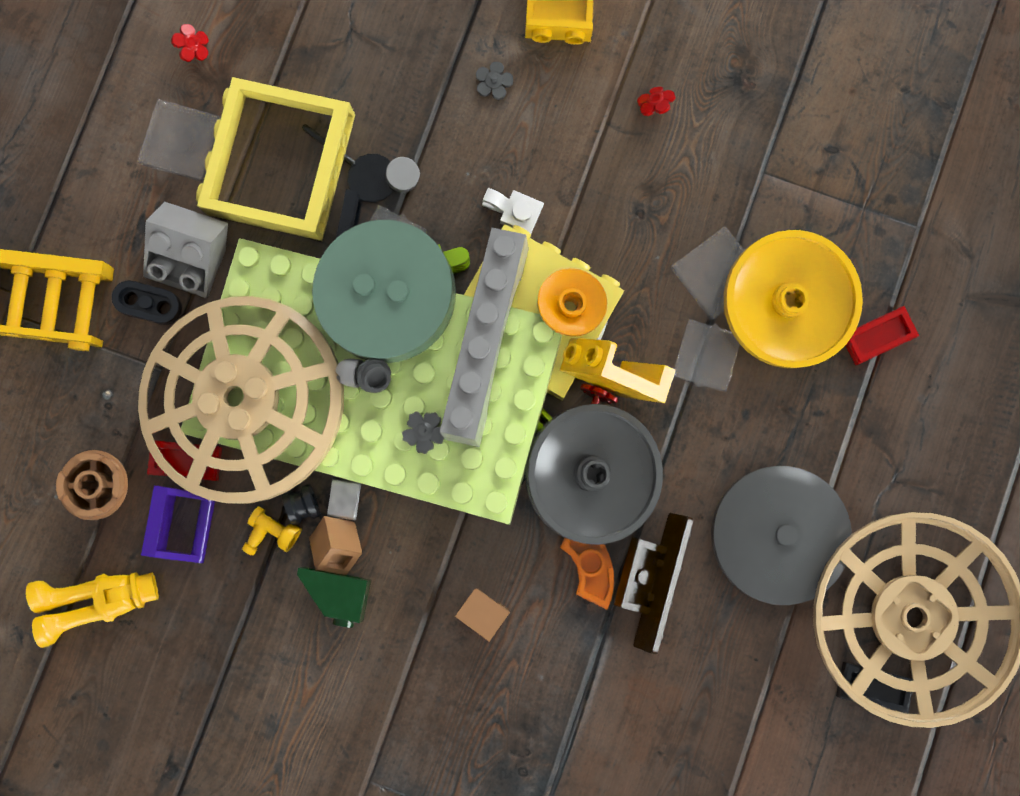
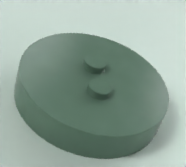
[312,220,456,363]

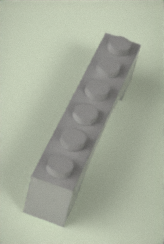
[440,228,529,448]

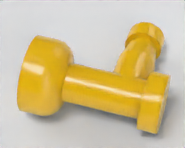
[242,506,302,555]

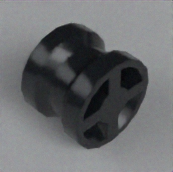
[282,484,321,525]

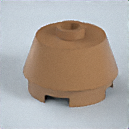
[56,450,128,520]

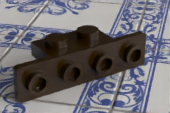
[614,513,693,655]

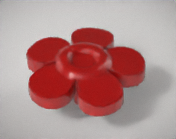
[171,24,208,62]
[637,87,676,116]
[580,384,618,404]

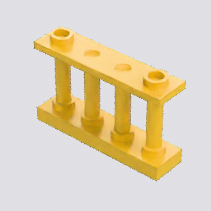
[0,249,114,351]

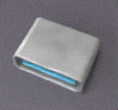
[327,478,361,520]

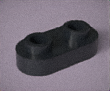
[112,280,182,325]

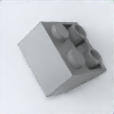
[143,201,228,298]

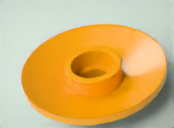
[537,268,607,336]

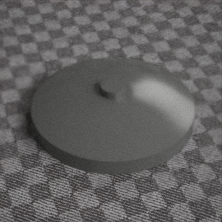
[525,404,663,545]
[711,466,852,605]

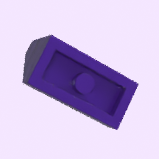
[141,485,215,563]

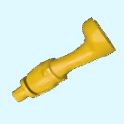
[26,572,159,648]

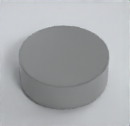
[385,157,420,193]

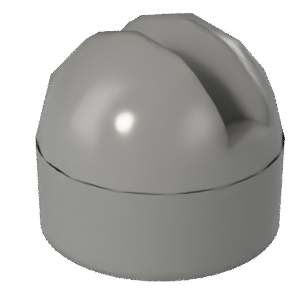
[336,358,363,388]

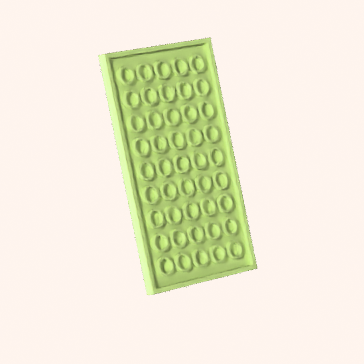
[181,238,562,525]

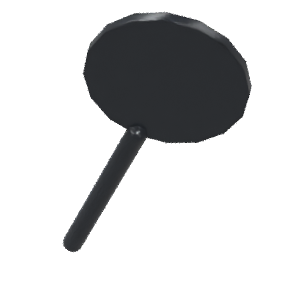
[302,124,394,203]

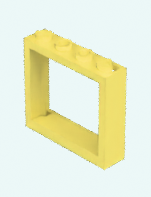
[196,77,355,241]

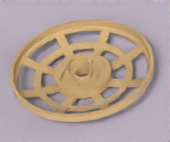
[138,296,344,504]
[813,512,1020,728]

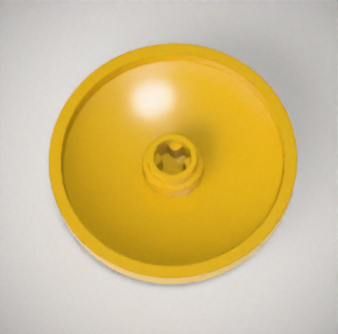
[723,230,863,368]

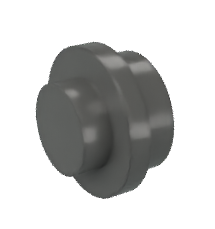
[356,359,391,393]

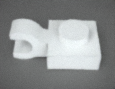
[482,188,544,234]

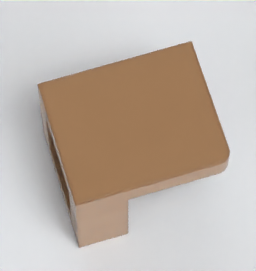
[309,516,362,575]
[455,588,510,642]

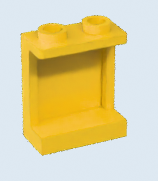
[525,0,593,45]
[559,338,675,403]

